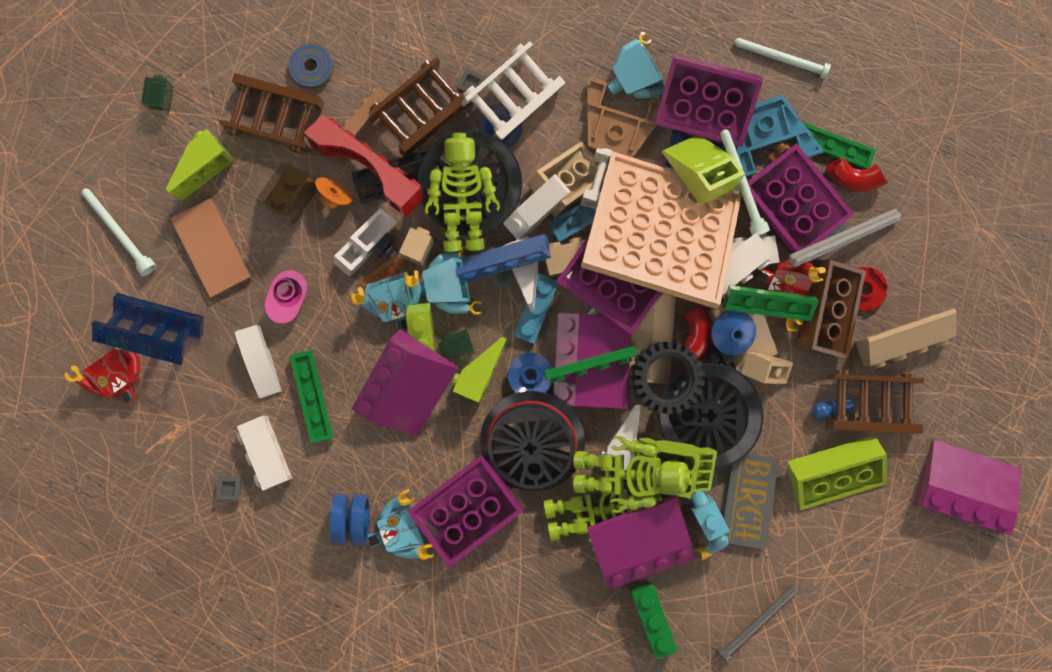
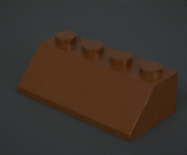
[795,260,866,359]

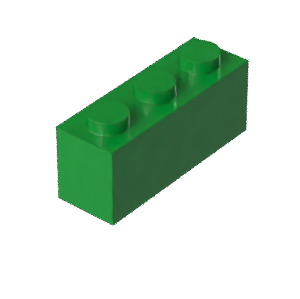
[629,581,678,660]

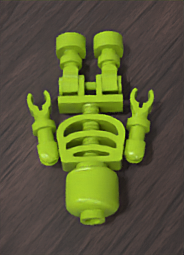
[425,133,500,252]
[573,436,693,513]
[544,476,662,551]

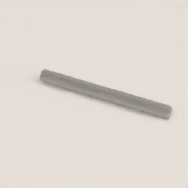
[789,209,901,267]

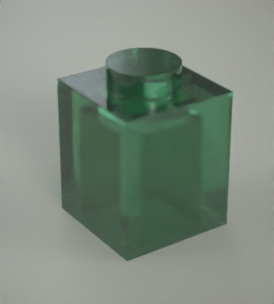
[141,75,174,112]
[438,329,474,360]

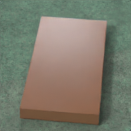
[170,198,252,298]

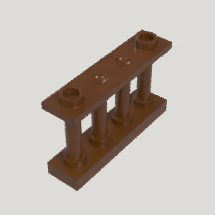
[369,57,472,159]
[219,73,324,154]
[826,370,924,434]

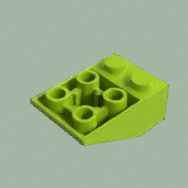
[662,135,745,206]

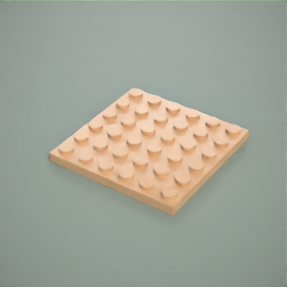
[581,151,742,309]

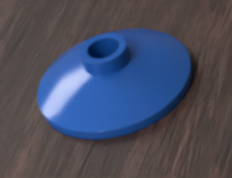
[711,311,756,355]
[508,353,552,393]

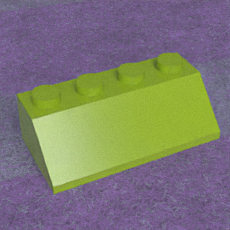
[788,435,887,511]

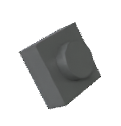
[456,68,486,95]
[215,476,243,501]

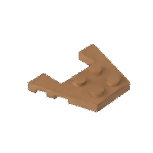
[587,77,661,158]

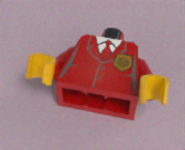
[757,260,826,331]
[65,333,141,404]

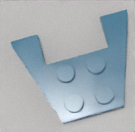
[737,95,823,178]

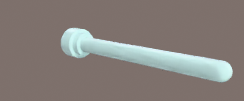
[721,130,770,235]
[82,188,157,276]

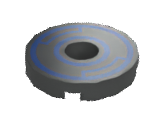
[288,43,334,89]

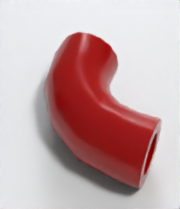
[825,157,888,192]
[682,305,712,361]

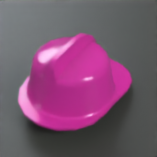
[264,270,308,324]

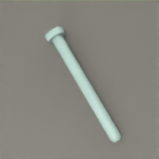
[734,38,831,79]

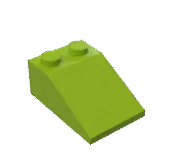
[166,129,235,201]
[451,337,507,403]

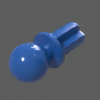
[812,398,854,420]

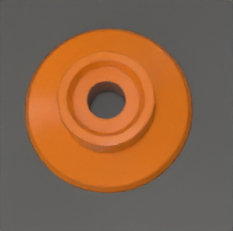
[315,177,352,208]

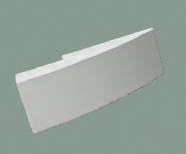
[333,208,397,277]
[235,325,282,398]

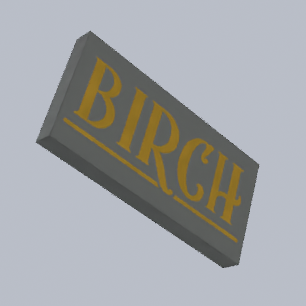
[723,454,779,550]

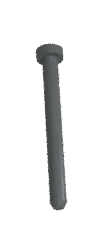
[717,585,798,662]

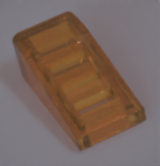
[360,255,412,289]

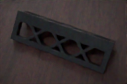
[352,147,443,205]

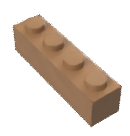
[342,86,389,138]

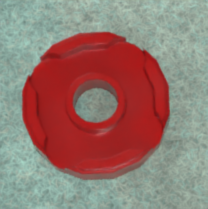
[858,267,888,312]

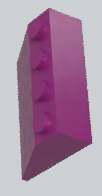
[655,53,763,147]
[748,144,854,254]
[556,235,664,335]
[554,313,631,409]
[351,329,458,436]
[913,440,1021,536]
[407,455,525,567]
[587,495,695,590]

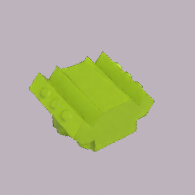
[635,438,717,498]

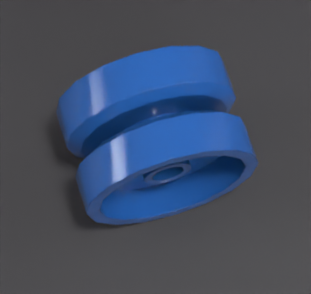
[330,494,370,546]

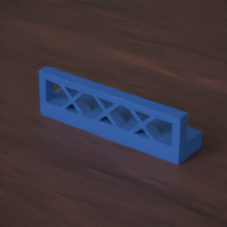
[455,234,551,282]

